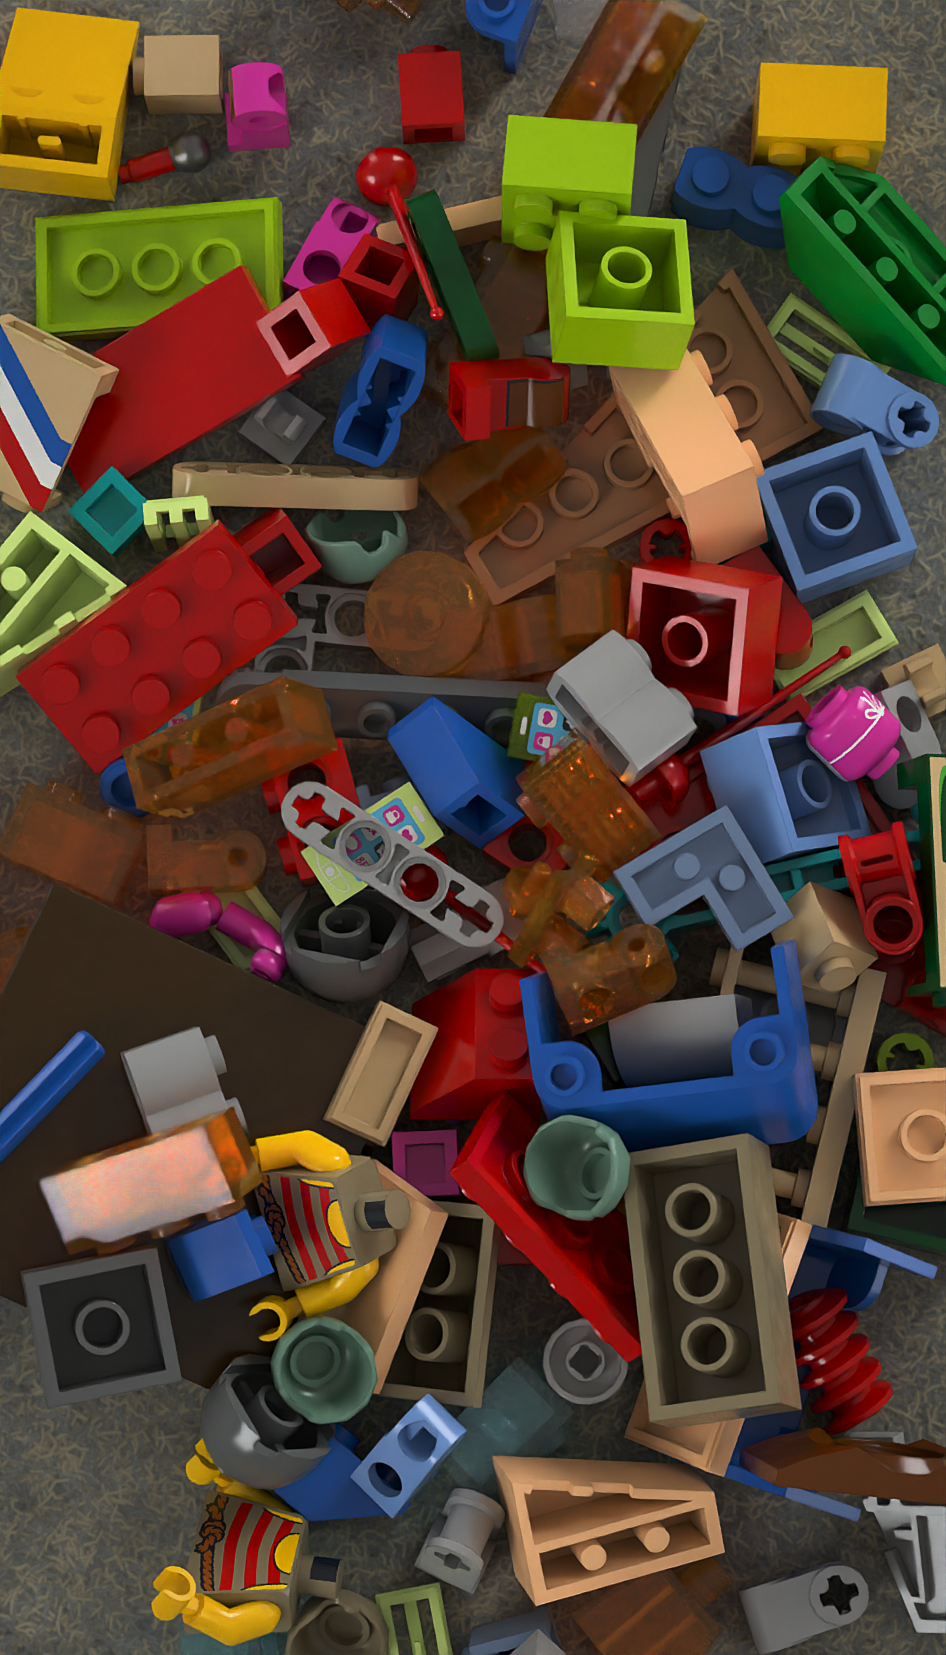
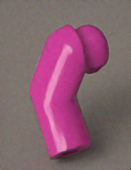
[147,891,223,938]
[215,901,289,982]

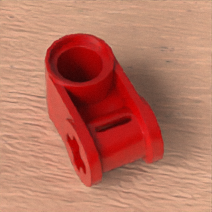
[838,821,923,955]

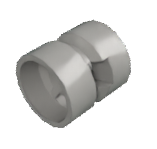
[542,1318,628,1405]

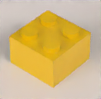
[750,62,888,177]

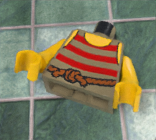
[207,1130,411,1342]
[151,1438,343,1646]

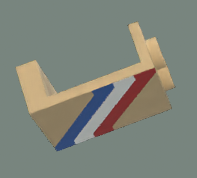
[0,313,120,514]

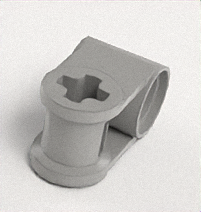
[414,1488,506,1595]
[737,1561,869,1655]

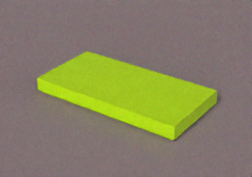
[35,197,284,341]

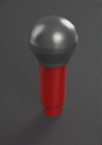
[118,131,211,185]

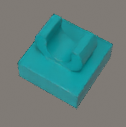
[68,466,147,558]

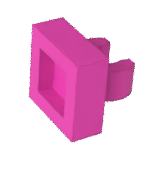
[391,1129,460,1198]

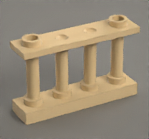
[709,945,887,1228]

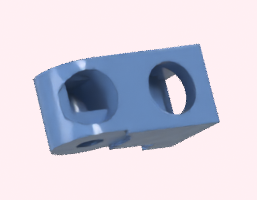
[350,1393,467,1519]

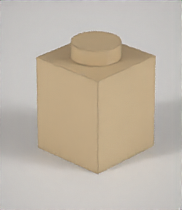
[133,35,223,114]
[771,881,879,996]

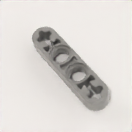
[281,782,504,948]

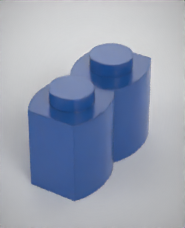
[671,147,797,249]
[333,314,428,468]

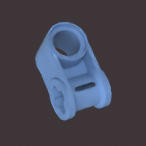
[810,353,939,457]

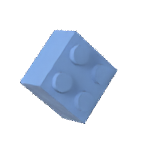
[757,431,918,604]

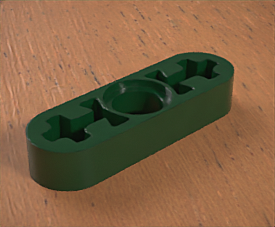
[404,189,500,362]

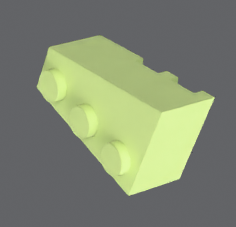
[0,511,127,697]

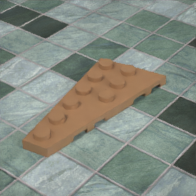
[463,268,825,612]

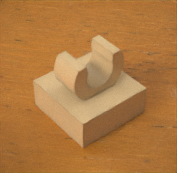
[880,643,946,719]

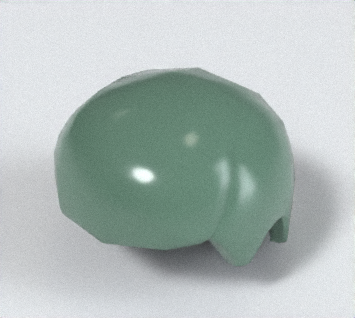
[304,510,409,585]
[523,1115,631,1221]
[270,1315,378,1424]

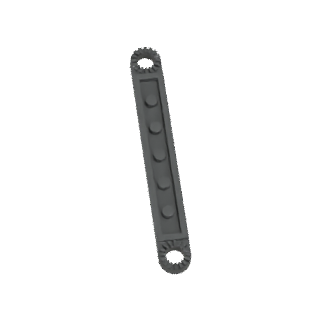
[216,668,726,755]

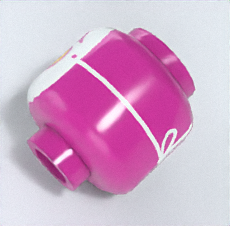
[804,685,902,782]

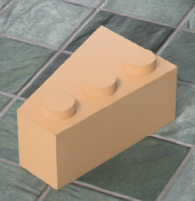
[608,348,768,564]
[492,1455,725,1606]

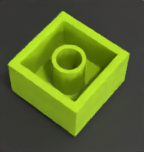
[502,115,637,251]
[545,211,695,370]

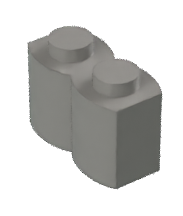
[546,629,697,787]
[120,1027,249,1180]

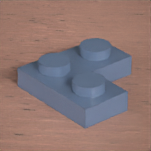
[612,804,794,952]

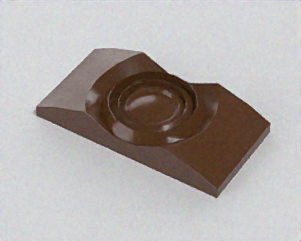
[739,1427,946,1505]

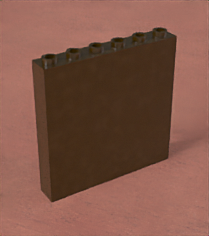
[0,882,377,1390]

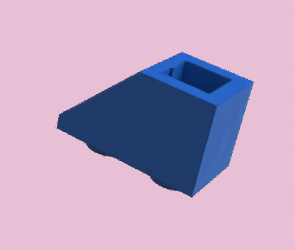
[388,696,526,849]
[162,1206,278,1303]
[273,1422,412,1522]

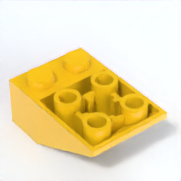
[0,7,140,202]

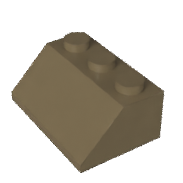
[372,1201,501,1408]

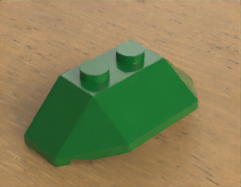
[779,156,946,386]

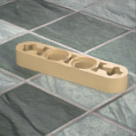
[172,461,419,511]

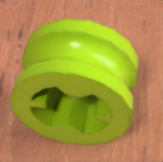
[874,1032,934,1072]

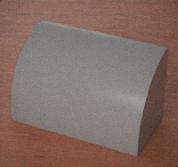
[607,994,753,1088]

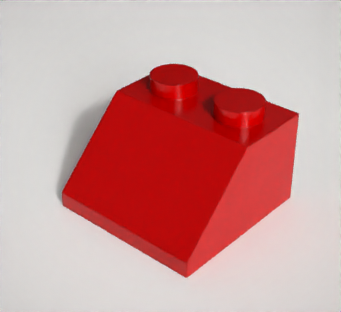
[410,969,541,1121]

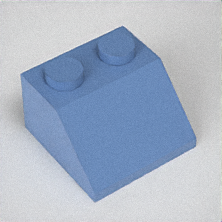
[700,722,872,866]

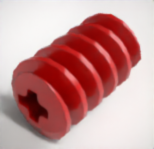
[788,1287,893,1436]

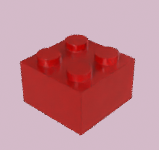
[627,556,783,716]

